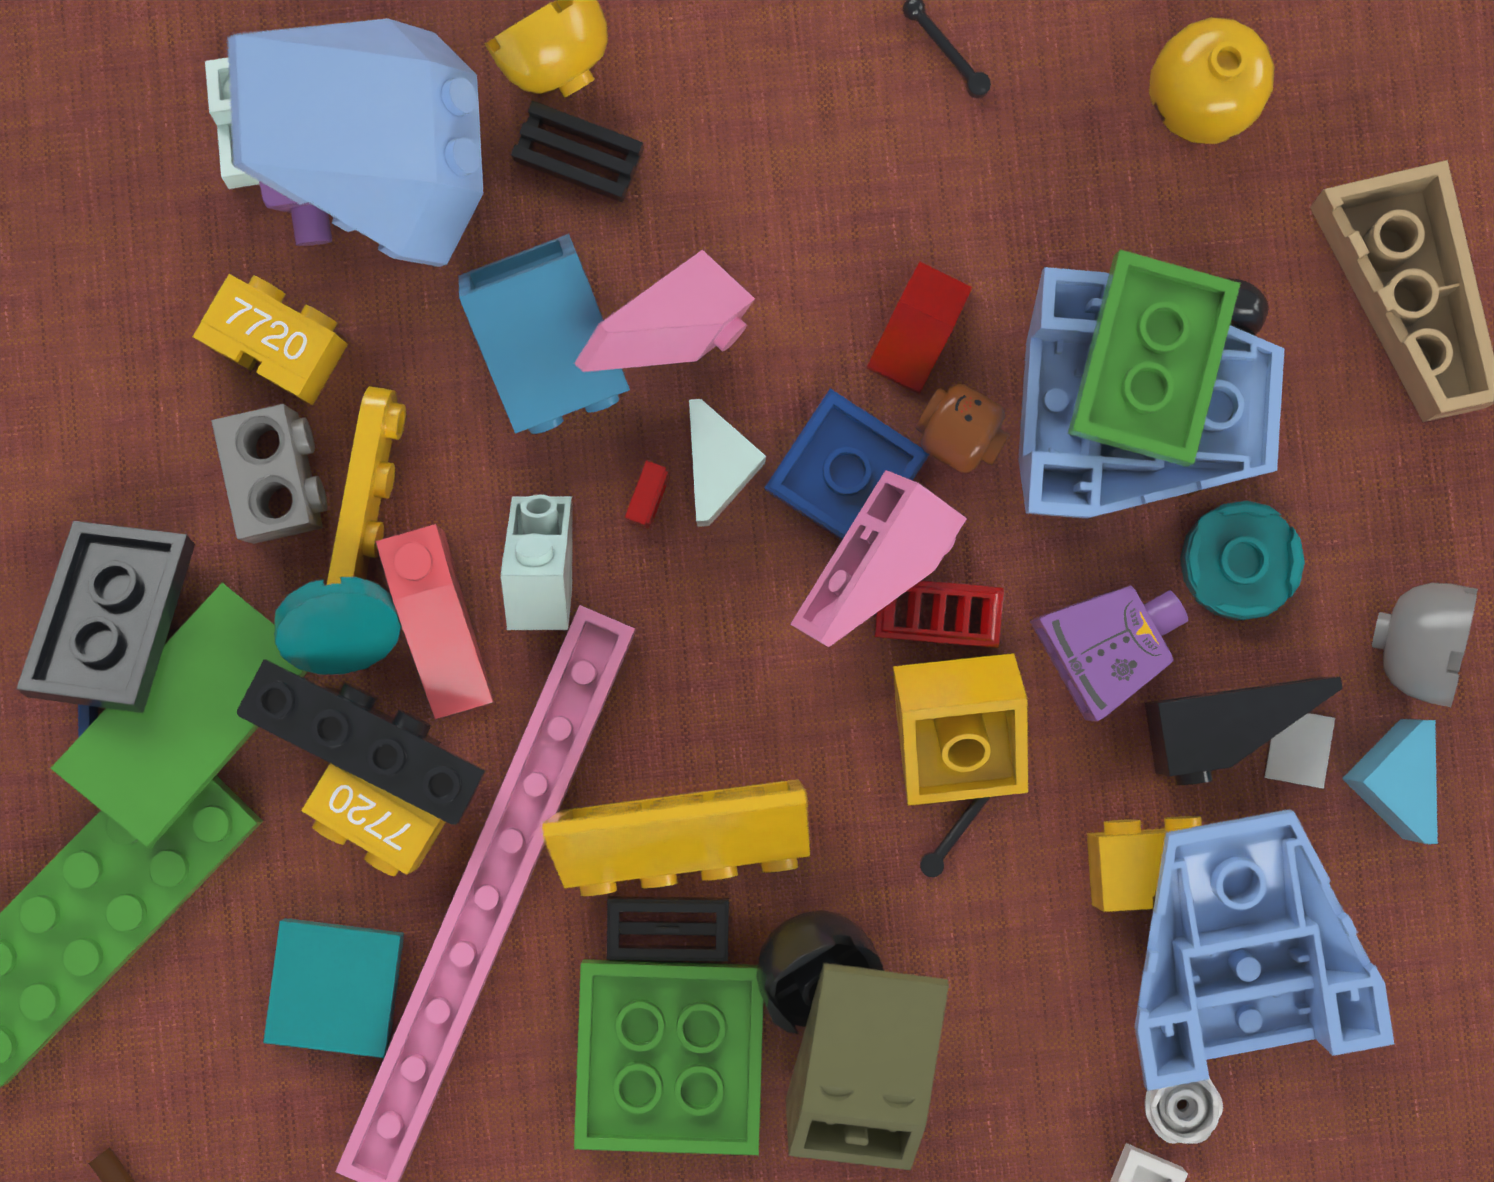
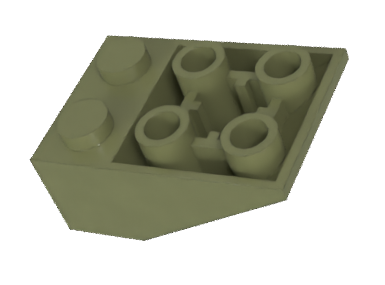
[786,963,949,1170]

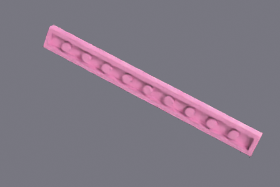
[335,605,636,1182]

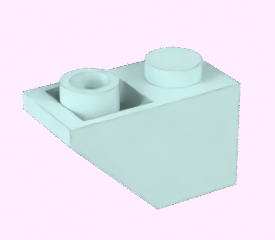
[500,495,572,630]

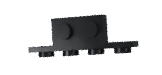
[237,659,486,825]

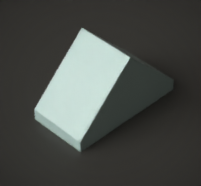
[689,399,766,527]

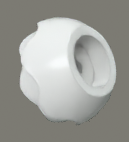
[1144,1078,1223,1144]

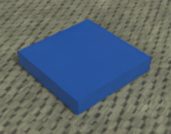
[764,388,930,540]

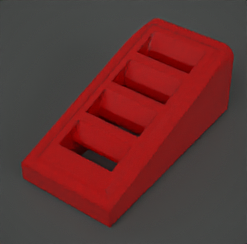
[874,581,1004,649]

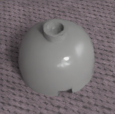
[1372,582,1478,708]

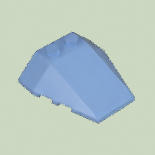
[228,18,484,267]
[1018,267,1284,518]
[1134,809,1394,1091]

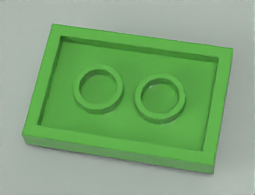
[1068,250,1240,467]

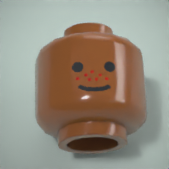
[916,384,1010,473]

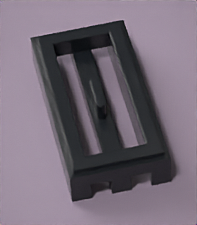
[511,100,644,203]
[606,896,729,961]

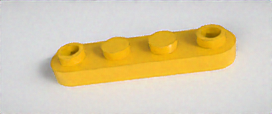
[327,386,406,585]

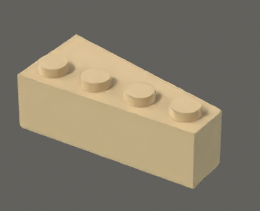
[1310,160,1494,422]

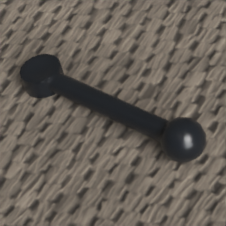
[902,0,991,98]
[920,797,990,877]

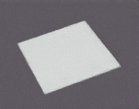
[1265,713,1335,789]

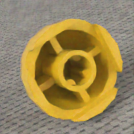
[484,0,608,98]
[1149,17,1275,144]

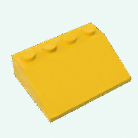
[542,779,810,896]

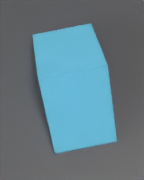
[1342,719,1438,844]

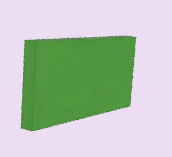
[50,583,307,849]

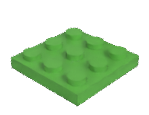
[574,959,764,1155]

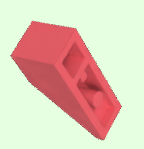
[376,524,494,719]

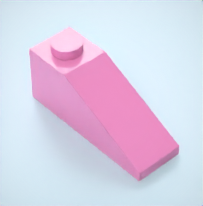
[574,250,755,372]
[790,470,967,647]

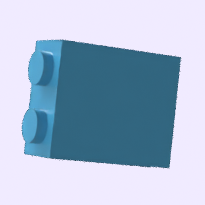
[458,234,630,434]

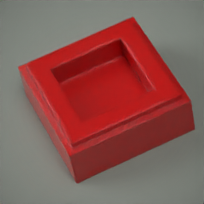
[625,460,670,530]

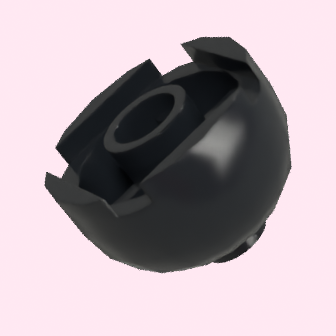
[756,910,885,1034]

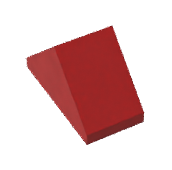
[866,261,973,394]

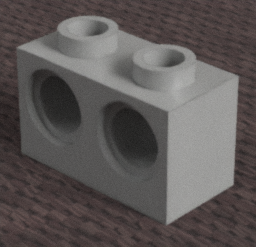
[211,404,327,544]

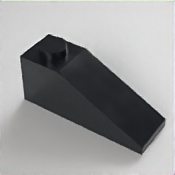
[1144,676,1342,785]

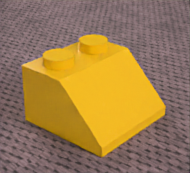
[893,653,1028,806]

